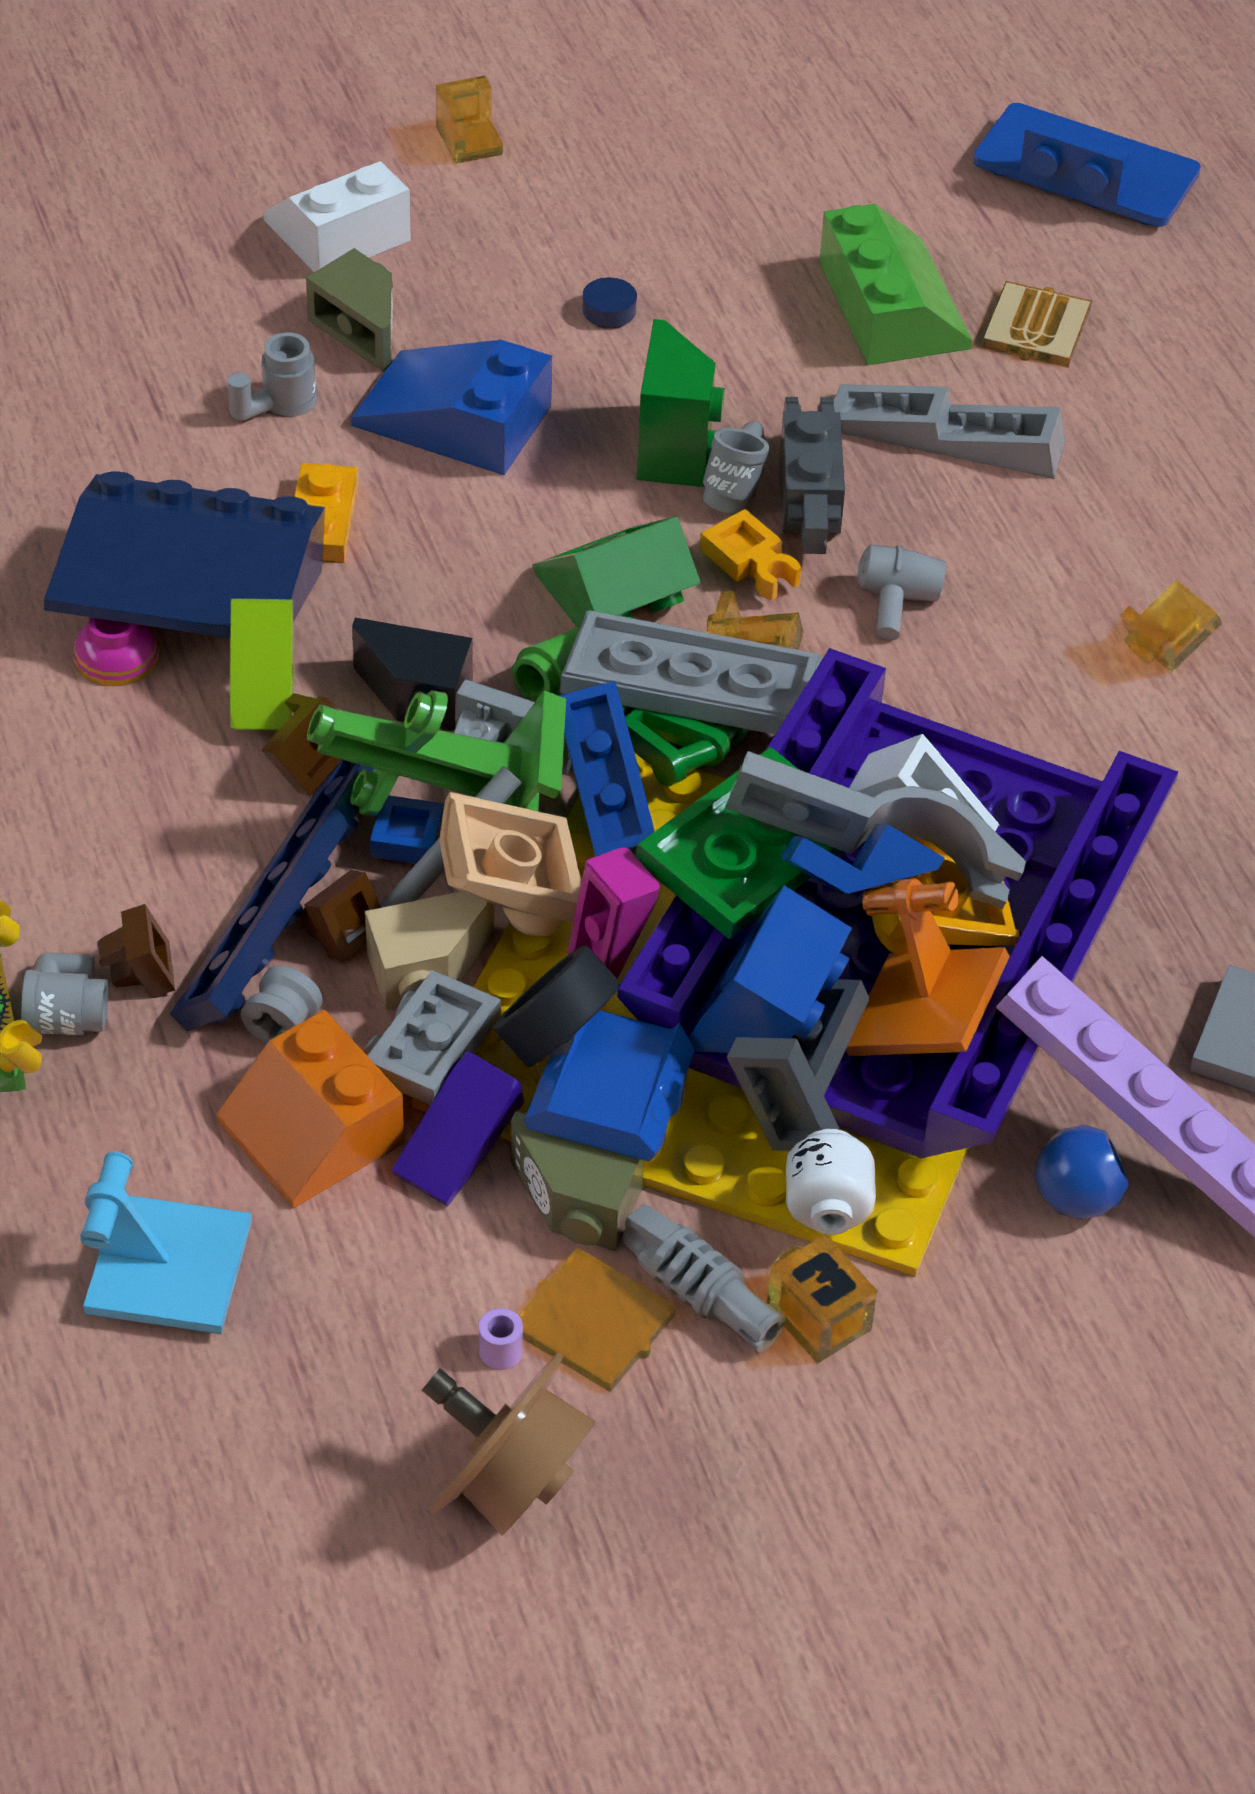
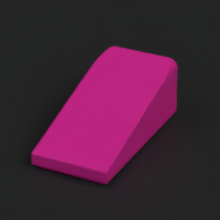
[567,848,660,979]

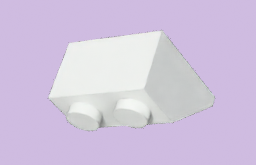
[263,161,411,272]

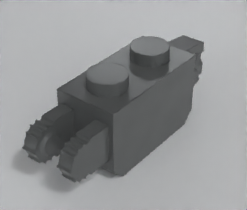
[779,397,845,554]

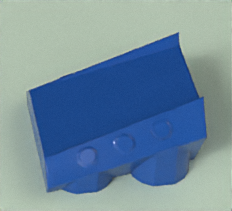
[524,1010,695,1161]

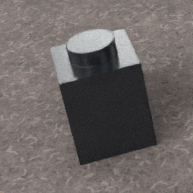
[352,617,473,731]

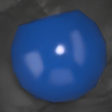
[1035,1125,1129,1220]

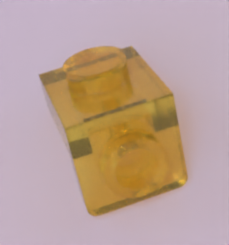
[1120,579,1222,673]
[707,591,804,650]

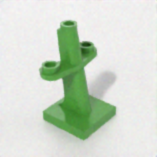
[307,690,566,817]

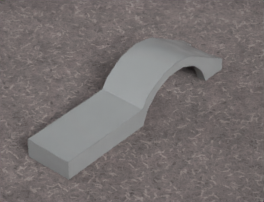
[725,751,1026,909]

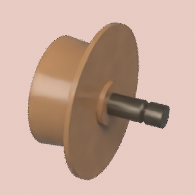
[421,1352,596,1536]

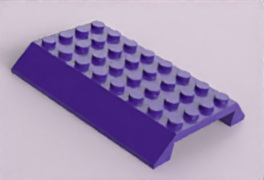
[617,648,1179,1159]

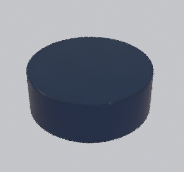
[582,277,637,328]

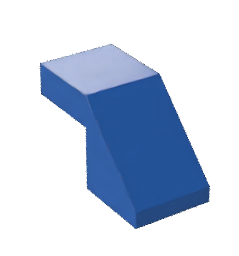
[780,823,944,894]

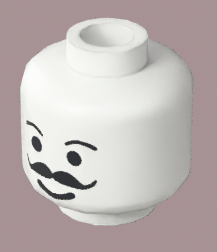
[786,1129,876,1235]

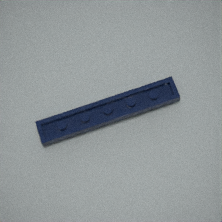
[170,760,374,1031]

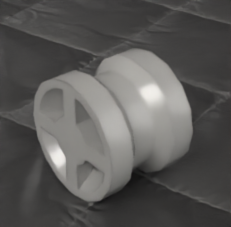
[241,965,323,1044]

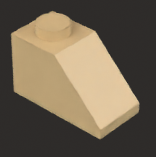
[365,891,494,1010]

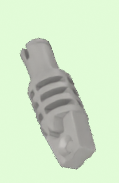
[623,1204,786,1352]

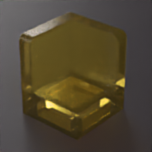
[435,75,503,164]

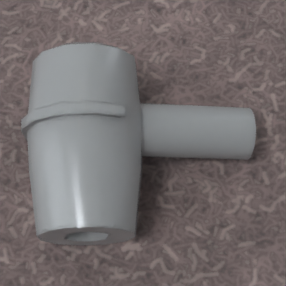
[858,544,946,640]

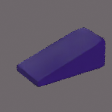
[392,1051,525,1207]

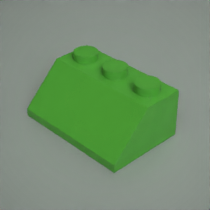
[819,204,972,365]

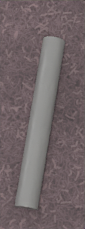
[380,766,522,908]

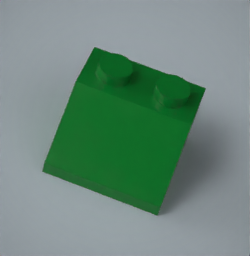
[637,319,725,487]
[532,516,701,627]

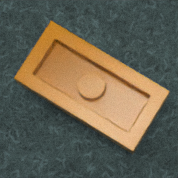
[294,463,359,563]

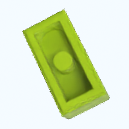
[230,599,294,730]

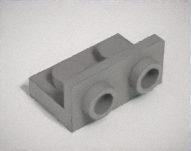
[364,970,501,1105]

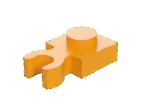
[700,509,801,601]

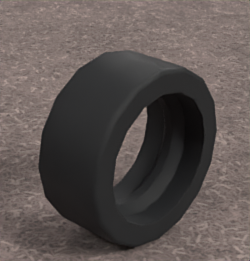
[493,945,620,1067]

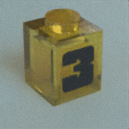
[767,1234,878,1364]

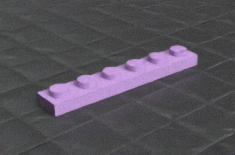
[996,956,1255,1238]

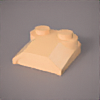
[439,792,581,936]

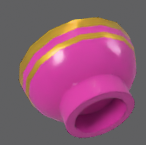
[73,617,160,686]

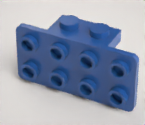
[974,103,1201,227]

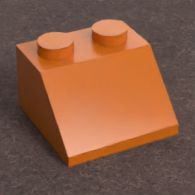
[217,1010,404,1209]

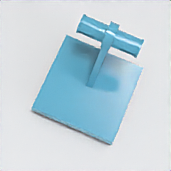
[80,1152,252,1334]

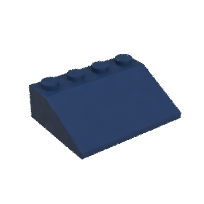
[44,471,325,638]

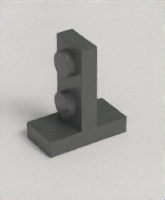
[727,979,870,1151]

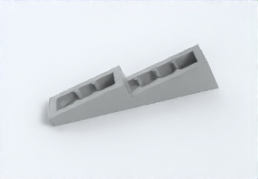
[834,384,1065,478]

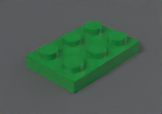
[635,747,844,940]

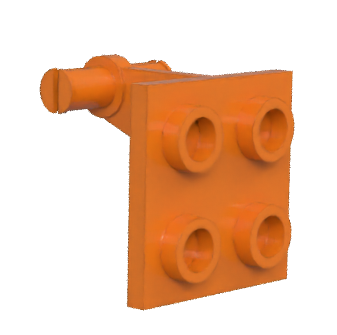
[846,878,1010,1056]

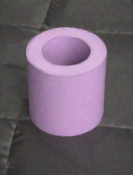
[479,1308,523,1370]

